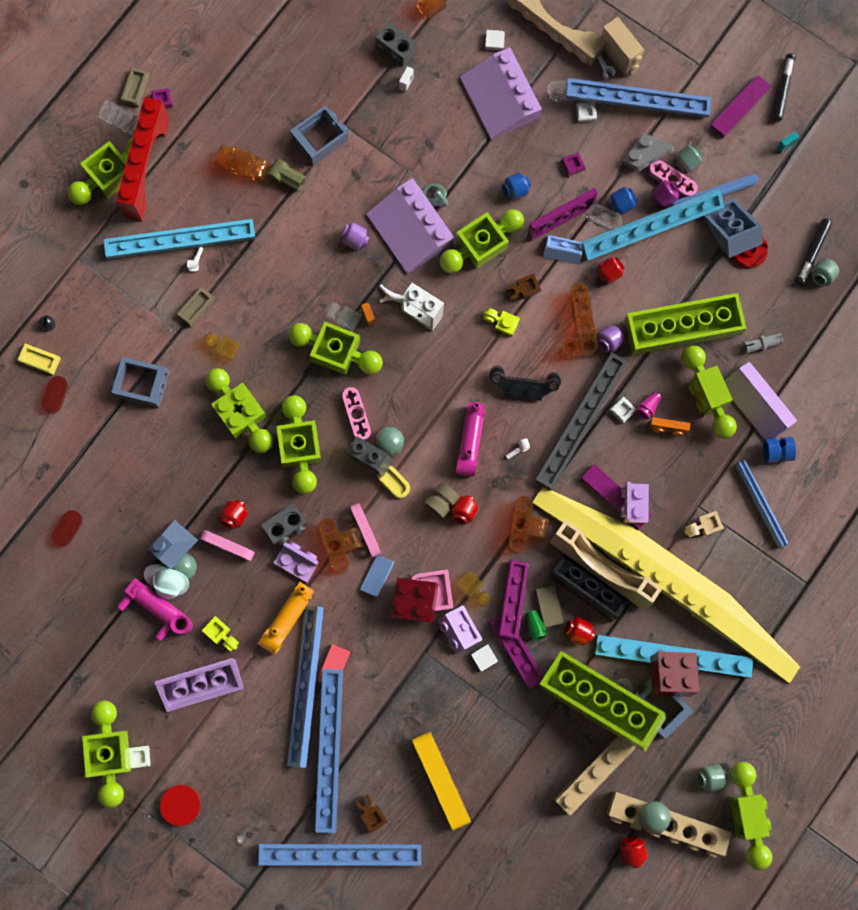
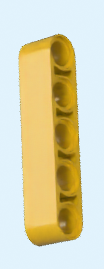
[412,731,471,831]

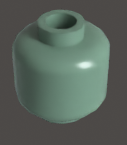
[675,145,703,172]
[811,258,839,286]
[696,764,728,792]

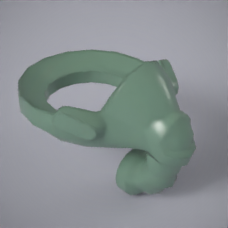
[422,183,448,207]

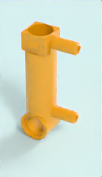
[258,582,315,655]

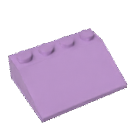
[460,47,542,140]
[366,178,454,274]

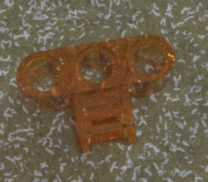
[214,145,270,182]
[508,496,550,553]
[319,518,364,575]

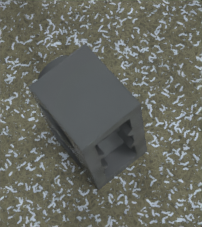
[375,21,417,66]
[347,436,393,477]
[261,503,308,546]

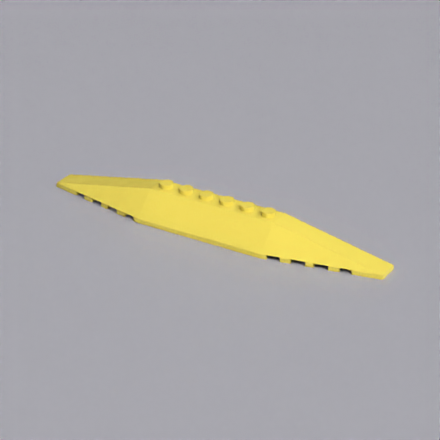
[532,487,800,683]

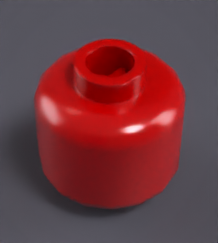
[596,256,625,284]
[450,495,478,525]
[219,500,248,530]
[564,617,595,646]
[619,836,648,868]

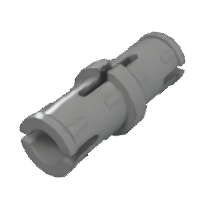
[743,333,783,354]

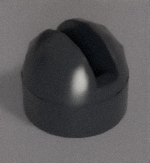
[39,315,55,332]

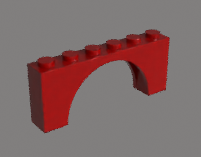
[116,97,170,221]

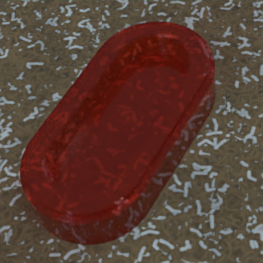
[42,376,69,414]
[51,510,83,547]

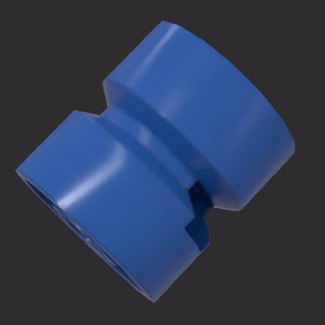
[763,436,796,463]

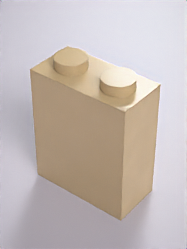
[600,17,645,76]

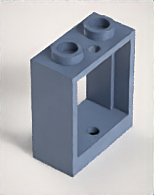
[290,105,349,165]
[110,357,169,408]
[634,678,693,739]

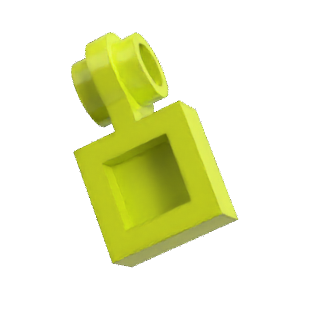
[483,308,520,337]
[202,616,239,652]

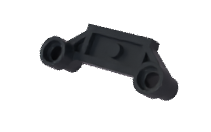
[489,365,561,401]

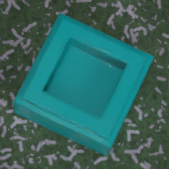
[777,132,800,153]

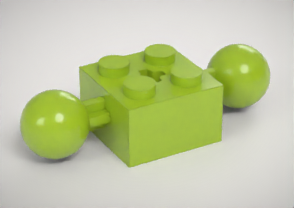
[67,137,133,205]
[440,209,524,273]
[288,321,383,375]
[681,345,737,439]
[205,368,273,453]
[276,395,321,494]
[82,701,131,808]
[729,762,772,871]

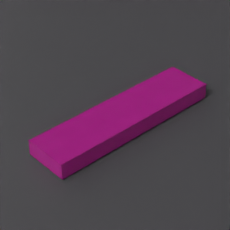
[710,75,772,138]
[581,464,652,530]
[497,559,529,640]
[489,615,544,690]

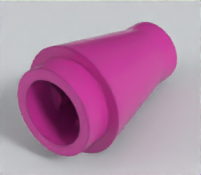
[636,392,662,420]

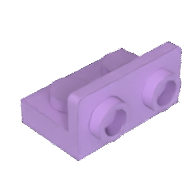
[621,482,649,524]
[274,541,319,583]
[438,605,483,654]

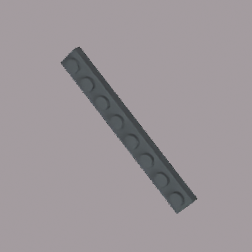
[535,353,628,490]

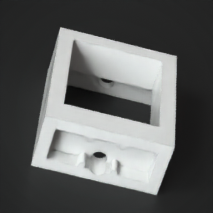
[401,283,444,331]

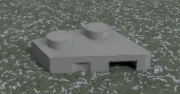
[623,133,674,171]

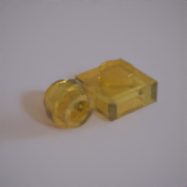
[204,332,241,361]
[456,570,491,607]

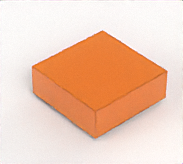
[361,303,375,327]

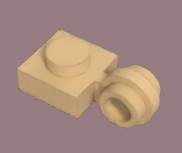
[685,511,724,538]

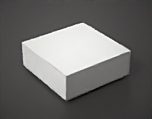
[485,30,505,51]
[399,66,413,92]
[576,102,597,123]
[610,396,636,424]
[471,645,498,672]
[129,746,151,768]

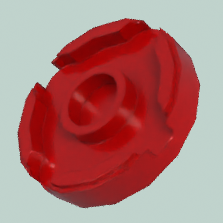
[732,236,768,269]
[160,785,201,826]

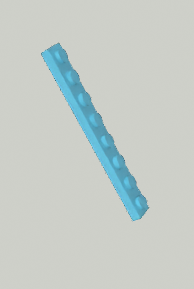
[581,189,724,261]
[104,219,256,259]
[595,635,753,678]

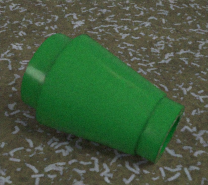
[525,611,547,641]

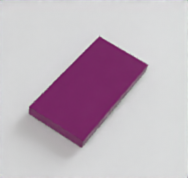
[527,187,598,241]

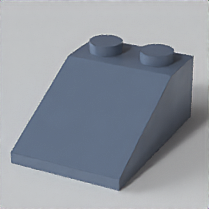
[702,199,763,258]

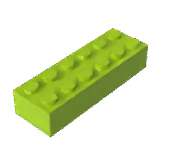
[624,293,747,355]
[540,651,666,752]

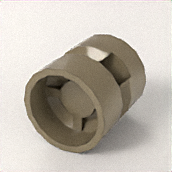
[424,482,460,519]

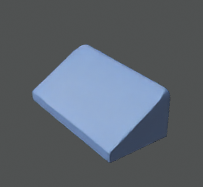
[543,235,583,264]
[360,555,394,598]

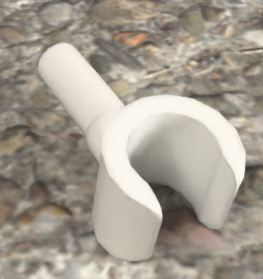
[598,56,615,79]
[187,247,203,271]
[506,439,530,459]

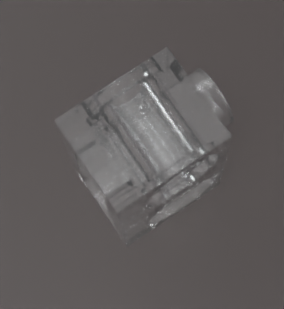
[97,100,139,135]

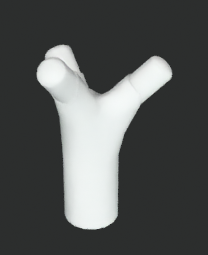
[379,285,402,303]

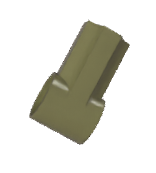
[266,158,306,191]

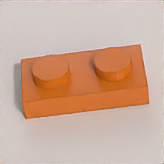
[648,417,690,436]

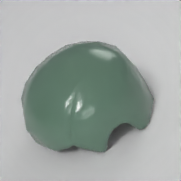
[375,426,404,458]
[166,553,197,581]
[639,801,671,835]

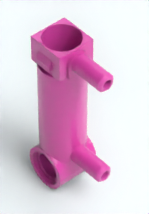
[455,402,485,477]
[117,578,193,641]

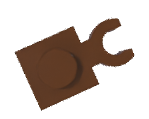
[506,273,541,301]
[356,794,388,833]

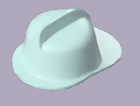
[144,564,189,599]

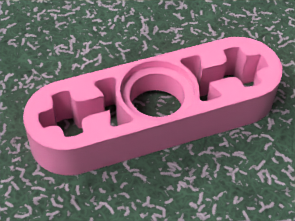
[649,160,697,198]
[342,387,371,441]
[350,503,381,558]
[200,530,255,561]

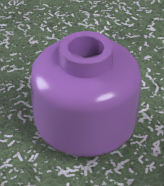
[340,223,369,250]
[596,325,625,353]

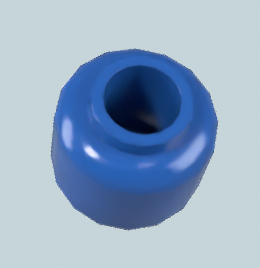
[502,173,531,200]
[609,187,638,215]

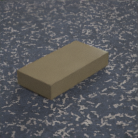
[120,67,150,107]
[176,286,216,327]
[535,585,564,628]

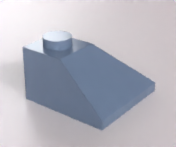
[148,520,198,569]

